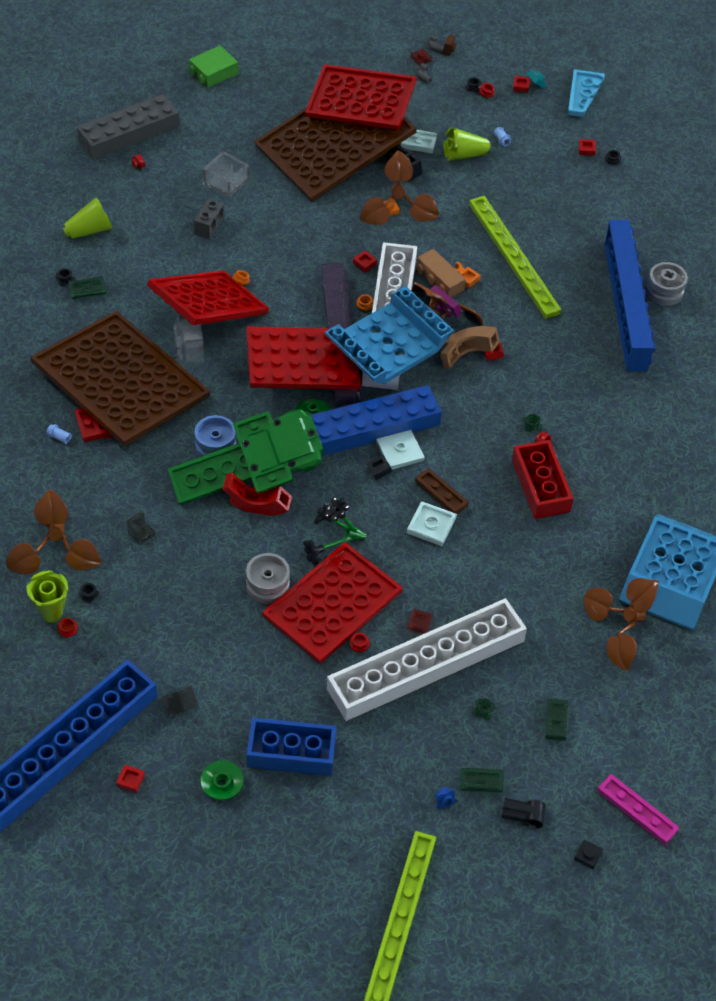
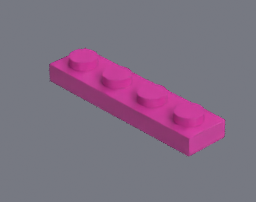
[597,774,680,845]

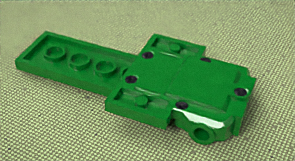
[168,409,324,505]

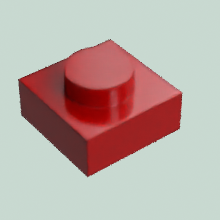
[513,76,530,93]
[578,139,596,156]
[353,251,377,272]
[485,342,504,361]
[116,765,145,793]

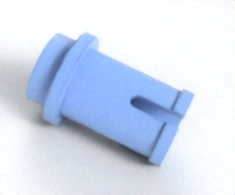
[494,127,511,147]
[46,424,72,444]

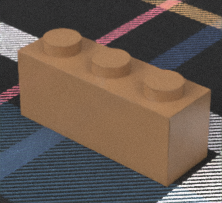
[416,249,466,297]

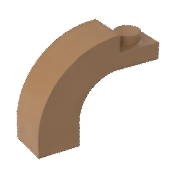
[440,326,500,369]

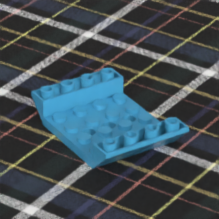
[325,286,454,384]
[618,514,716,631]

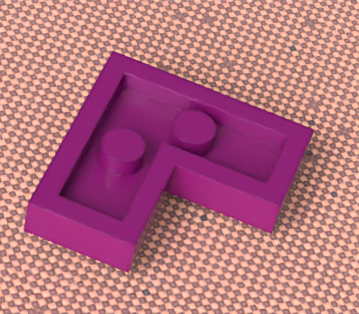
[430,285,462,318]

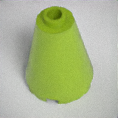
[444,128,491,161]
[62,198,112,239]
[27,570,68,623]

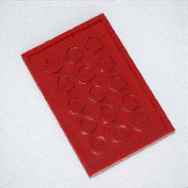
[305,64,417,130]
[147,270,270,326]
[246,327,361,390]
[262,542,403,664]

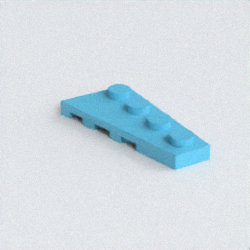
[568,70,605,117]

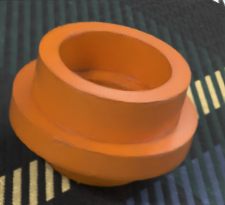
[232,270,250,286]
[356,295,374,311]

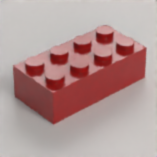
[512,440,574,519]

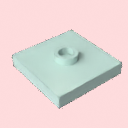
[376,430,425,470]
[407,501,457,546]

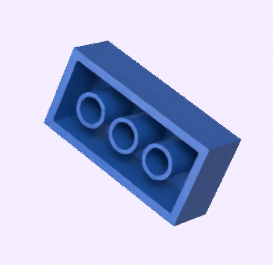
[247,718,337,776]

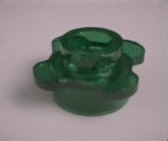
[522,414,543,432]
[472,698,495,720]

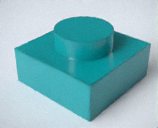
[527,70,547,88]

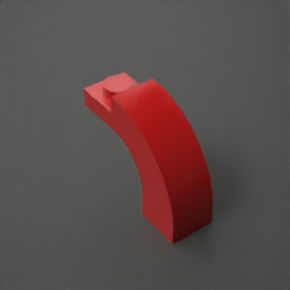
[222,473,292,516]

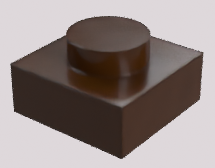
[444,34,457,56]

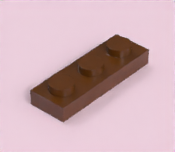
[415,468,469,514]

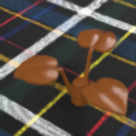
[360,151,439,225]
[412,282,483,326]
[6,489,102,574]
[584,578,659,671]

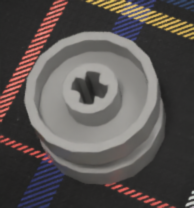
[646,262,688,305]
[246,553,290,605]

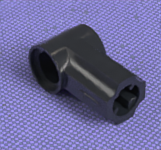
[501,798,546,828]

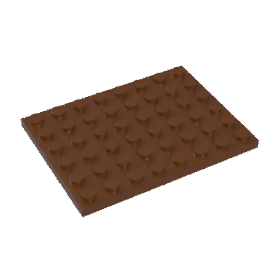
[254,107,417,202]
[31,311,210,447]

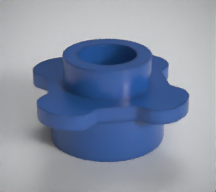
[435,787,456,809]

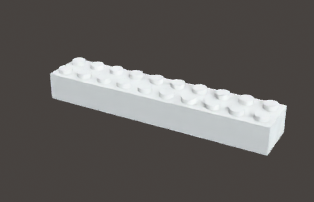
[362,242,417,390]
[327,598,527,721]

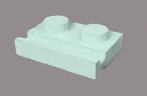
[401,130,437,154]

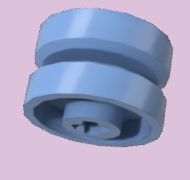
[194,415,236,457]

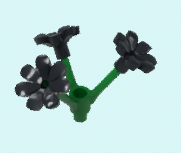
[303,497,367,565]

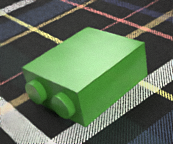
[189,46,238,88]

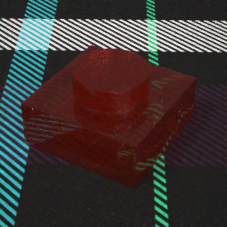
[411,48,432,66]
[407,609,433,634]

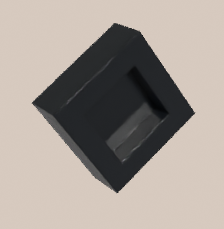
[367,455,393,480]
[574,840,604,870]

